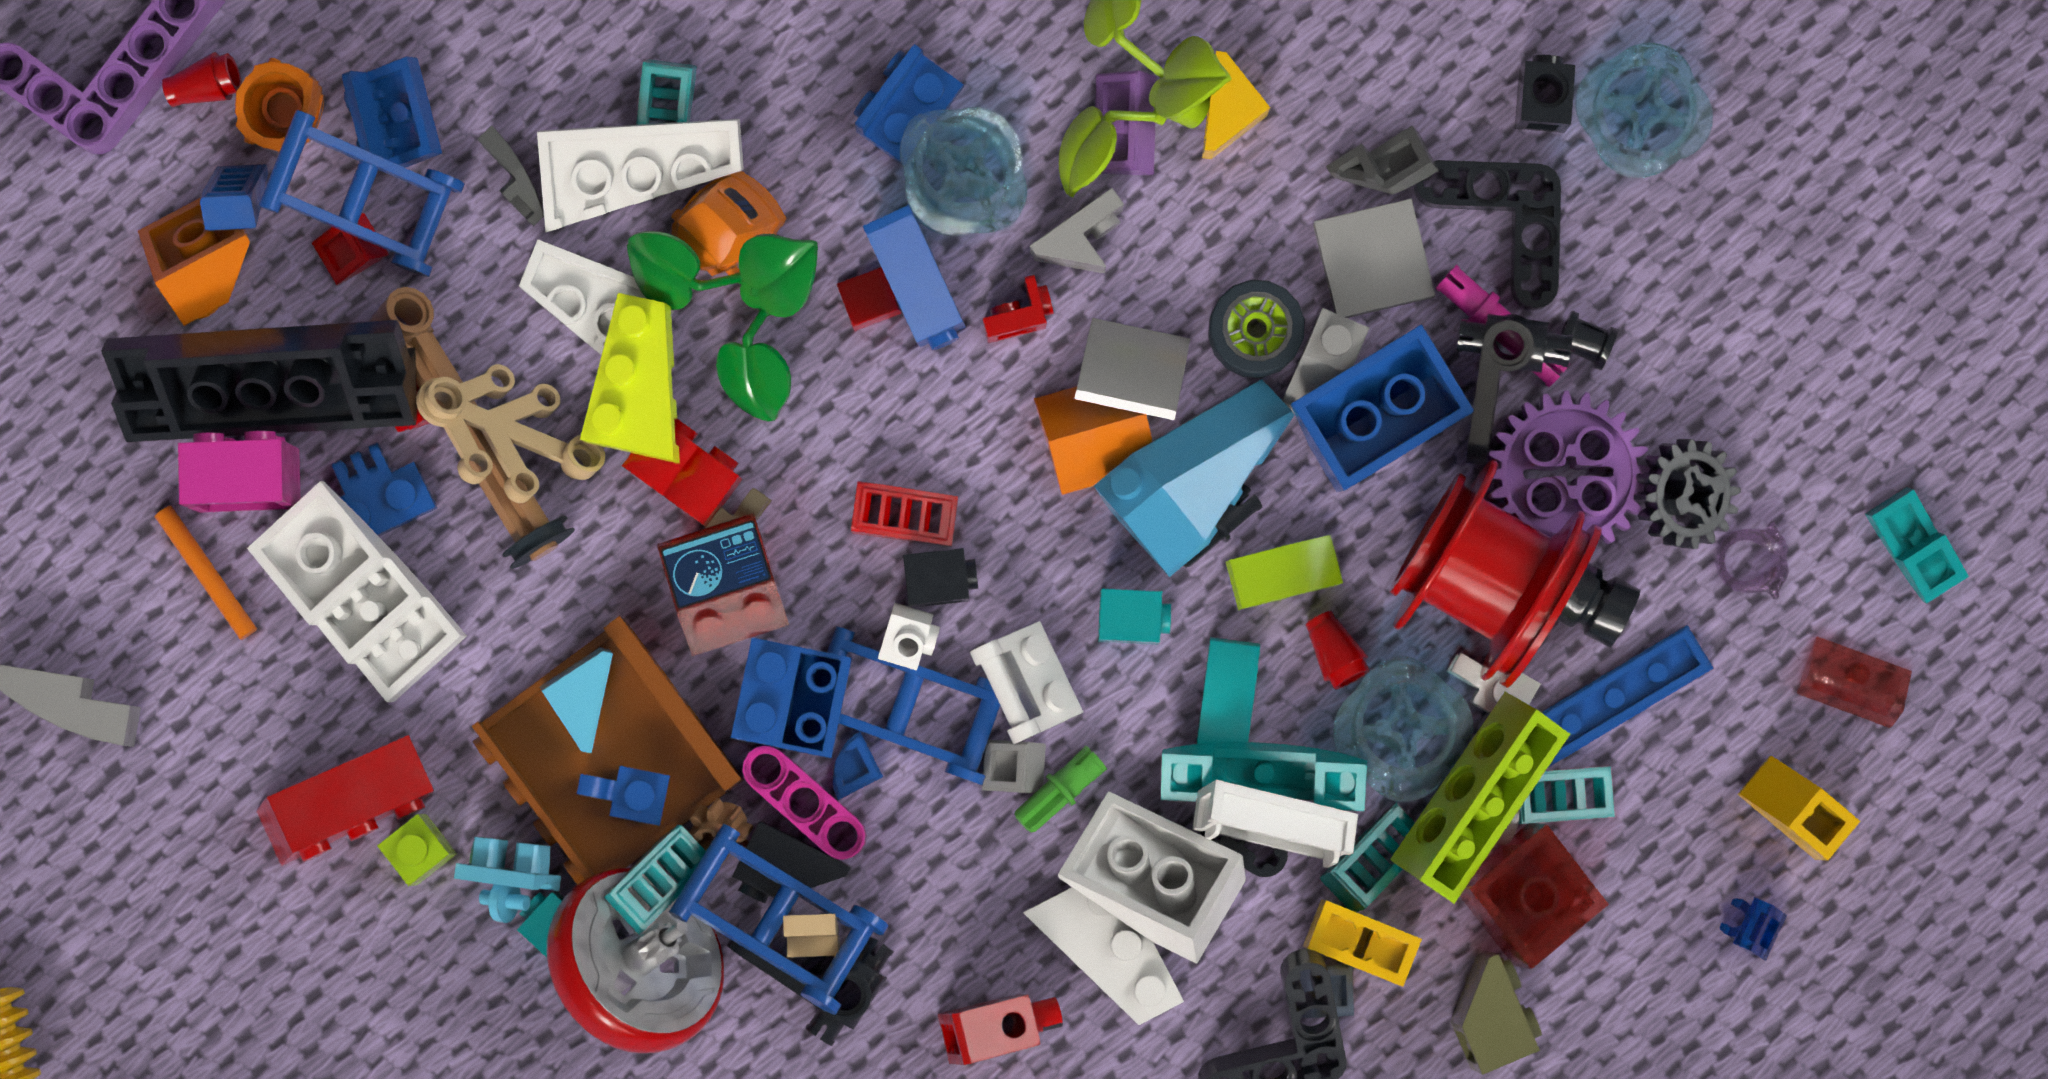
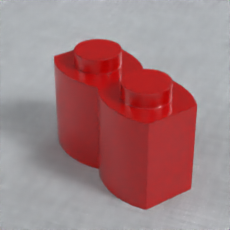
[622,419,742,527]

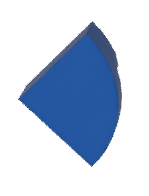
[833,732,883,800]

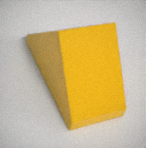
[1202,51,1270,159]

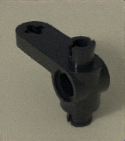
[1457,314,1573,466]
[726,928,894,1046]

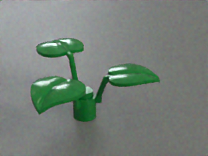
[627,231,818,421]

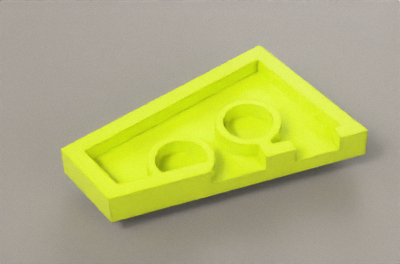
[580,293,680,464]

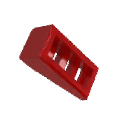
[851,481,959,547]

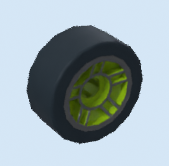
[1208,280,1305,378]

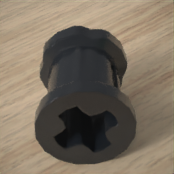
[1558,311,1619,370]

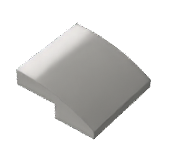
[1075,318,1190,420]

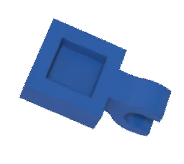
[577,766,670,826]

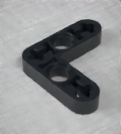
[1413,160,1561,311]
[1198,949,1347,1079]

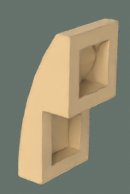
[783,914,840,958]

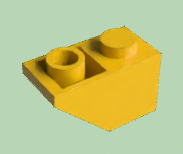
[1737,755,1861,861]

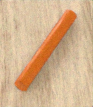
[154,505,257,640]

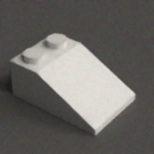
[1058,791,1246,964]

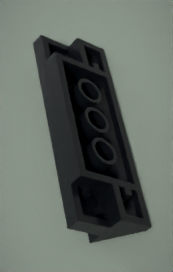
[101,320,417,442]

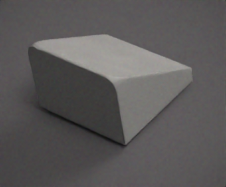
[982,740,1046,794]

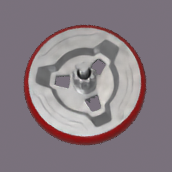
[547,868,724,1053]

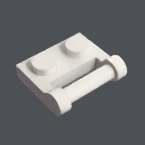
[970,621,1083,745]

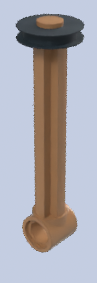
[370,287,575,569]

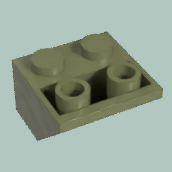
[1450,951,1542,1075]

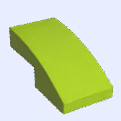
[1226,535,1343,610]

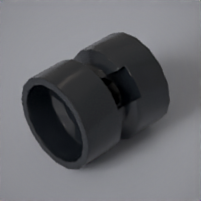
[1557,563,1641,647]

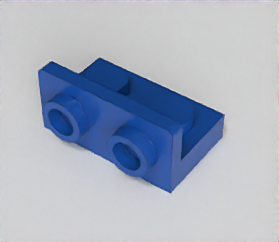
[853,44,964,167]

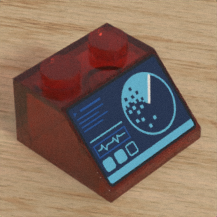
[657,513,789,656]

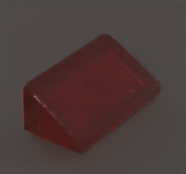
[1797,636,1912,728]

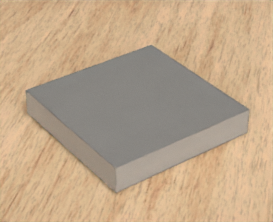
[1313,199,1435,318]

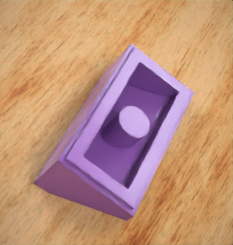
[1095,71,1156,175]

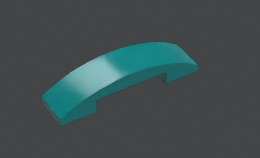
[1161,742,1367,811]

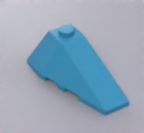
[1094,379,1294,577]

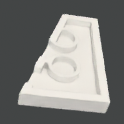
[519,240,674,355]
[1023,887,1184,1025]

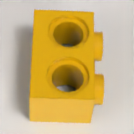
[1303,899,1422,987]

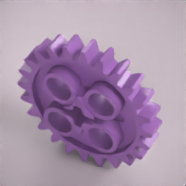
[1488,391,1650,550]

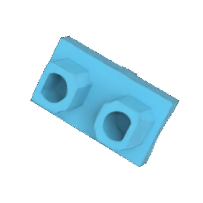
[454,837,561,923]

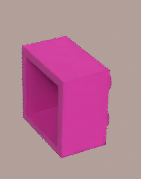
[178,431,301,513]

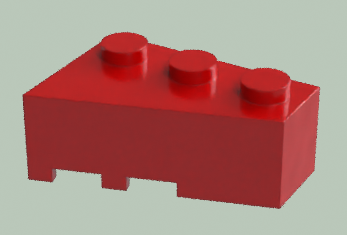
[256,735,434,866]

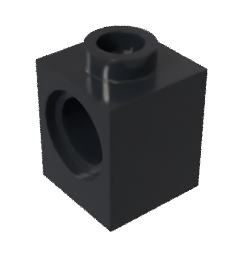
[1515,55,1576,133]
[903,548,978,608]

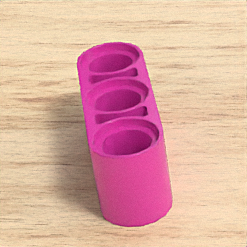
[742,746,867,860]

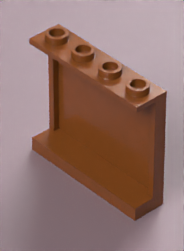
[472,616,744,884]

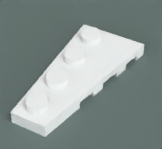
[537,119,744,232]

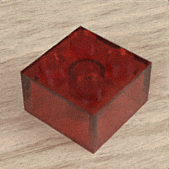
[1460,823,1609,969]

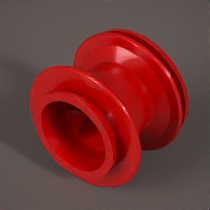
[1389,460,1602,688]

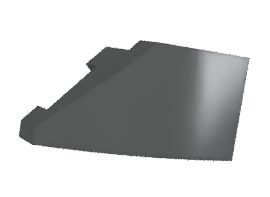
[477,125,544,227]
[1326,126,1439,195]

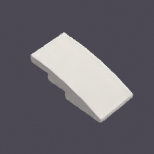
[247,481,467,702]

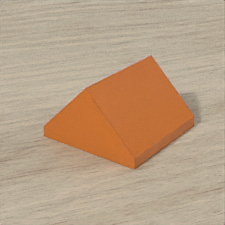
[1034,386,1153,495]

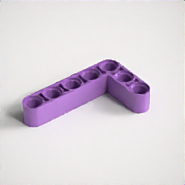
[0,0,226,154]

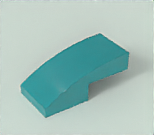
[1865,487,1969,603]
[1196,637,1260,744]

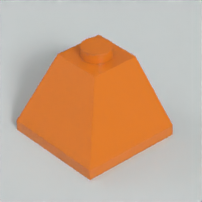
[138,197,250,326]

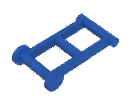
[259,110,465,277]
[827,626,1000,785]
[669,824,889,1015]

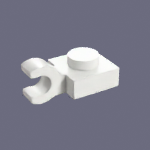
[1446,653,1541,714]

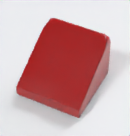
[312,213,389,285]
[837,267,901,331]

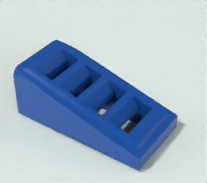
[200,164,268,231]

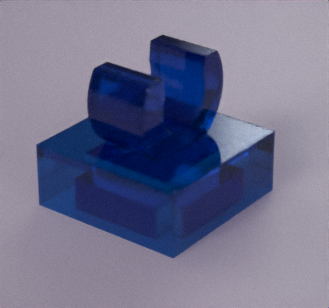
[1719,897,1787,961]

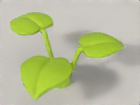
[1059,0,1232,198]

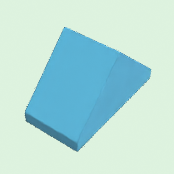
[539,648,613,753]

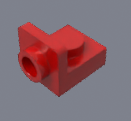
[983,275,1054,343]

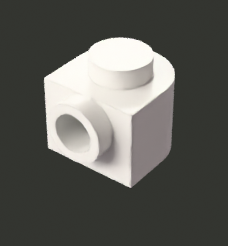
[878,603,940,670]

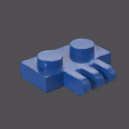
[332,442,438,536]

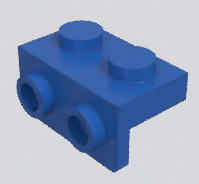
[342,56,443,171]

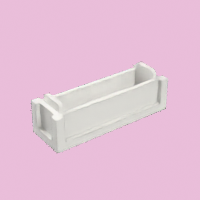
[1192,780,1358,868]

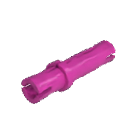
[1435,264,1570,388]

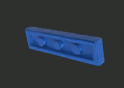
[1541,625,1714,768]

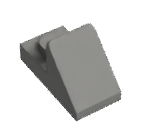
[1029,188,1124,273]

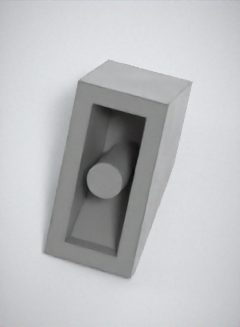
[1282,308,1369,414]

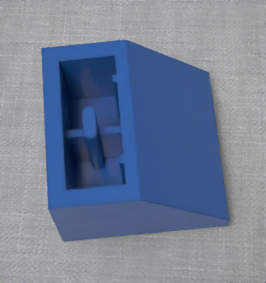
[731,638,852,758]

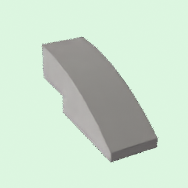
[0,665,141,747]

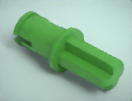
[1014,746,1107,833]

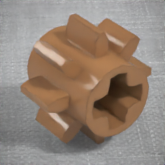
[689,798,753,865]

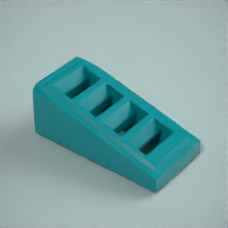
[636,59,697,125]
[1518,766,1615,824]
[1320,803,1415,912]
[604,825,706,935]

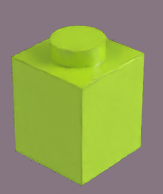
[377,814,457,886]

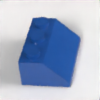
[1291,324,1474,492]

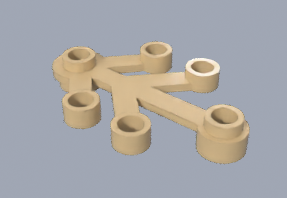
[416,364,605,503]

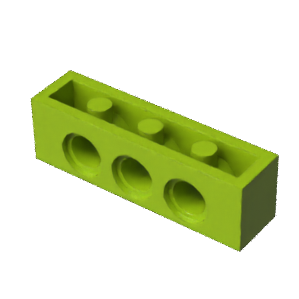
[1390,691,1570,904]

